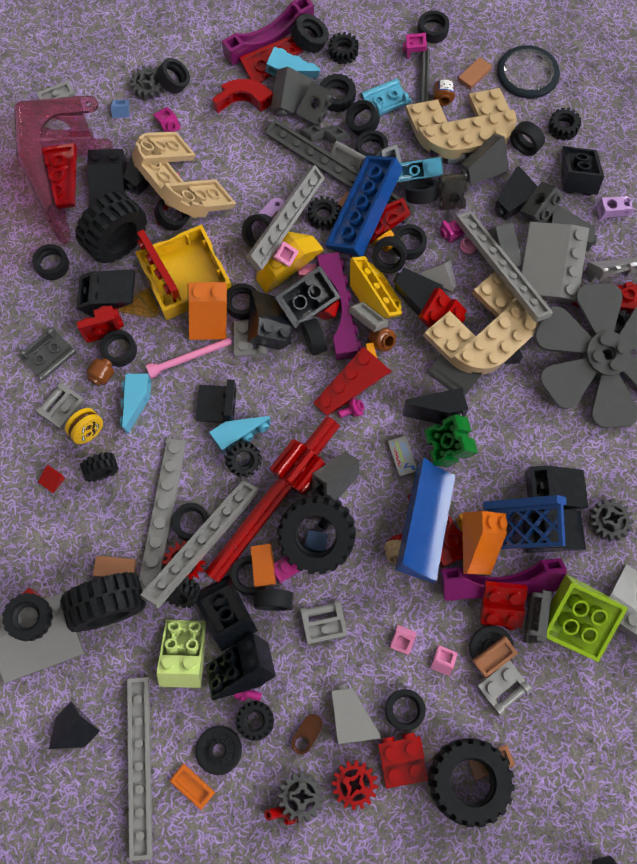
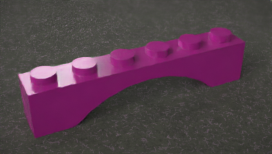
[222,0,314,66]
[317,252,361,361]
[441,558,567,601]

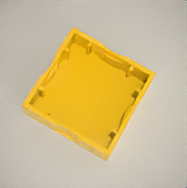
[135,224,232,320]

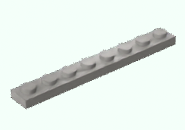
[246,165,325,271]
[455,211,553,323]
[139,438,187,591]
[140,480,259,609]
[127,677,153,861]

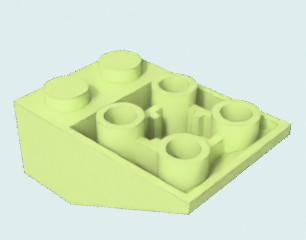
[156,620,206,688]

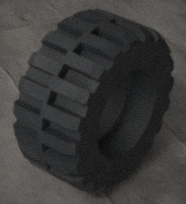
[75,191,147,263]
[277,494,356,575]
[60,572,146,632]
[428,738,515,828]

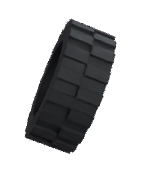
[291,13,329,53]
[319,74,356,112]
[2,593,53,642]

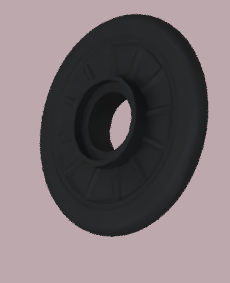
[469,625,514,661]
[195,726,242,775]

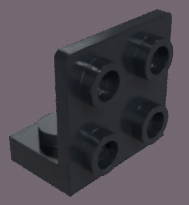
[196,379,237,423]

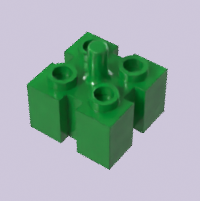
[424,414,478,467]

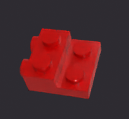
[418,288,467,328]
[76,305,124,343]
[480,581,528,630]
[378,732,428,789]

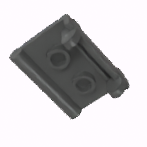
[18,327,76,381]
[427,354,481,396]
[524,590,552,644]

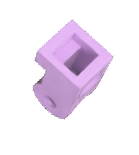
[596,196,634,220]
[256,198,285,230]

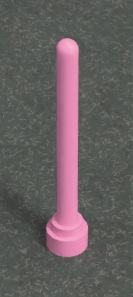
[145,338,232,379]

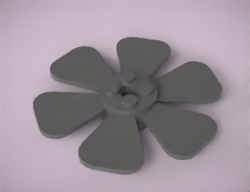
[535,283,637,428]

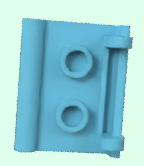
[361,78,412,116]

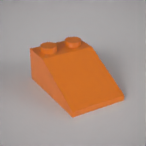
[187,282,227,340]
[462,511,507,575]

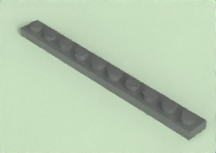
[265,118,416,224]

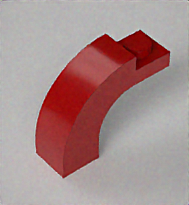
[212,79,273,113]

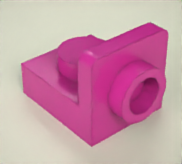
[403,33,427,59]
[153,107,181,132]
[440,220,466,243]
[274,556,300,584]

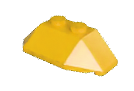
[256,231,324,294]
[350,256,402,318]

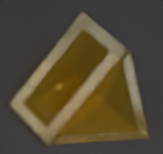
[119,287,160,318]

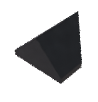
[49,702,100,749]

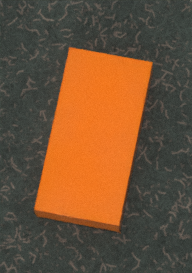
[251,544,276,588]
[169,763,216,810]

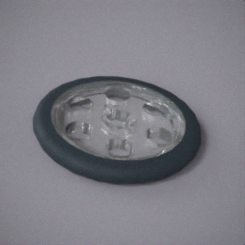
[497,45,560,99]

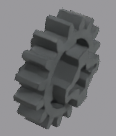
[130,65,165,100]
[589,498,634,542]
[276,772,325,824]

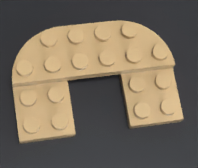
[405,88,516,159]
[132,132,236,218]
[423,272,538,375]

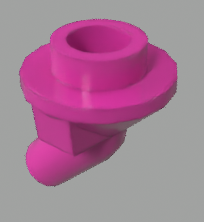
[337,398,364,418]
[233,690,262,701]

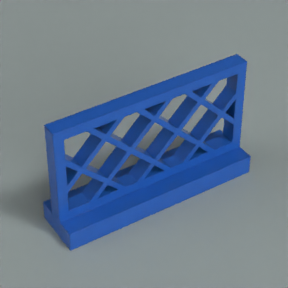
[483,495,566,549]

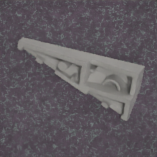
[585,257,637,282]

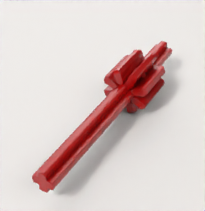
[205,416,340,583]

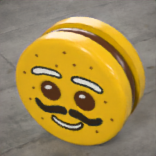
[65,408,103,444]

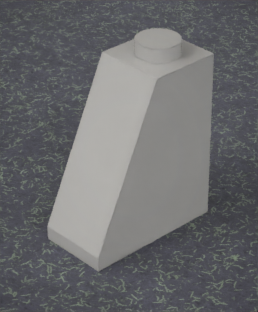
[331,685,381,744]

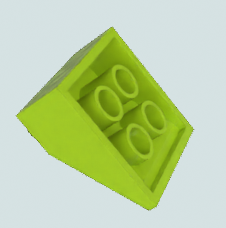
[547,575,628,662]

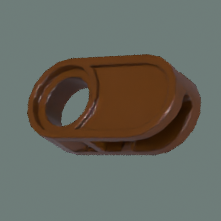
[291,714,323,754]

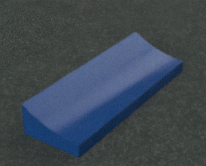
[325,156,403,257]
[395,457,455,583]

